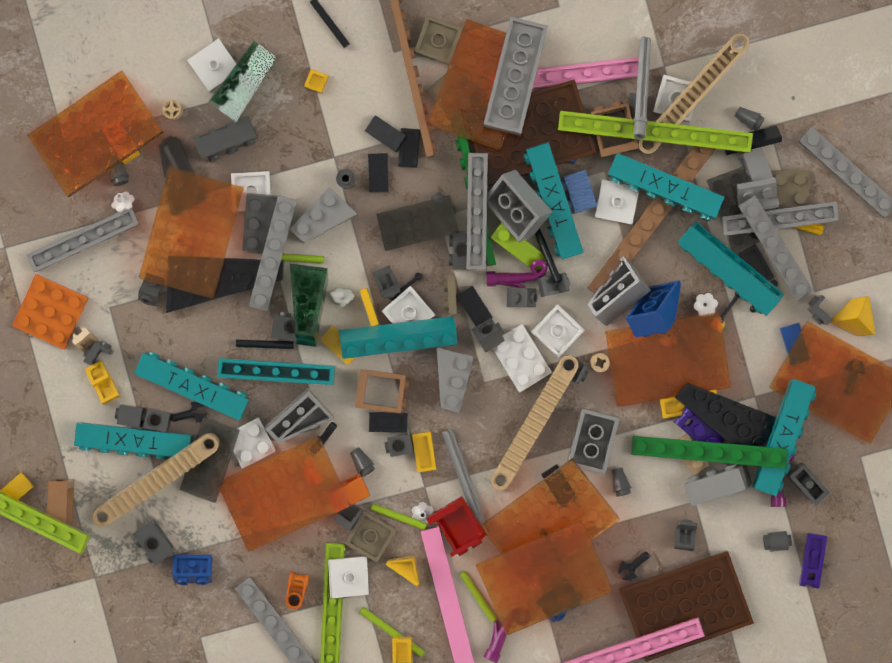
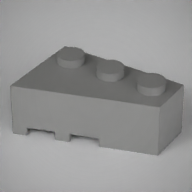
[437,347,474,413]
[265,388,334,444]
[684,464,752,506]

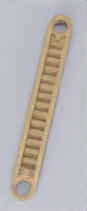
[638,34,749,154]
[491,355,578,490]
[92,433,219,527]

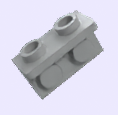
[737,177,779,214]

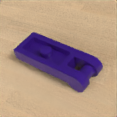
[674,407,725,443]
[799,533,827,589]

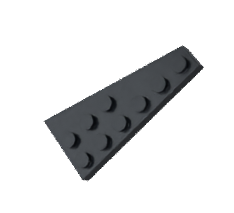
[166,256,284,313]
[674,382,776,467]

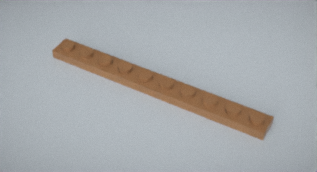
[390,0,437,158]
[587,146,716,294]

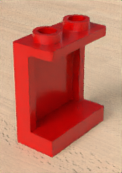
[426,496,487,557]

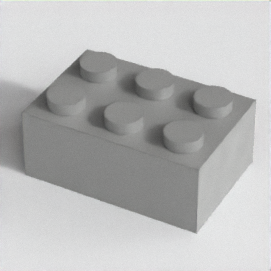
[487,170,552,242]
[567,408,620,474]

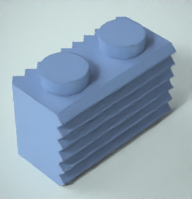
[561,170,597,214]

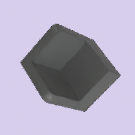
[334,504,363,531]

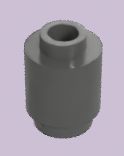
[336,169,356,189]
[763,531,792,552]

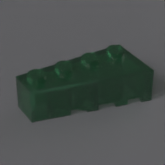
[208,41,277,123]
[289,263,329,347]

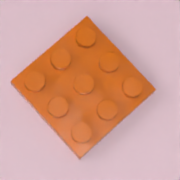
[12,274,89,350]

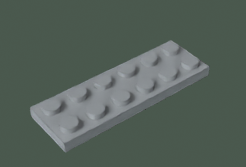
[483,17,548,136]

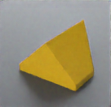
[829,296,876,337]
[386,555,420,586]

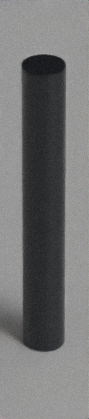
[310,0,350,48]
[534,228,562,283]
[236,339,294,349]

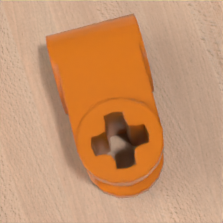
[285,571,310,609]

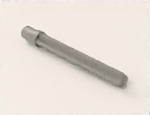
[634,36,651,139]
[442,429,490,534]

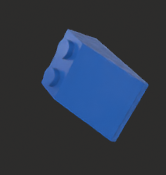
[626,280,681,338]

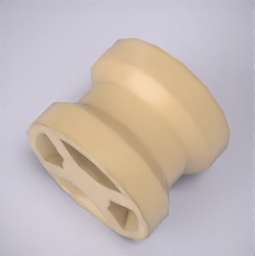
[162,100,183,120]
[590,353,610,372]

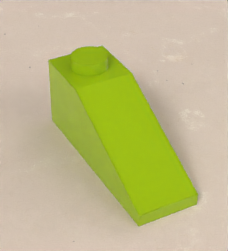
[490,223,545,271]

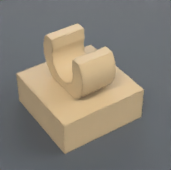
[71,326,99,353]

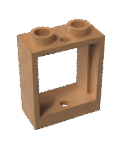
[590,101,639,159]
[355,369,409,413]
[47,478,74,525]

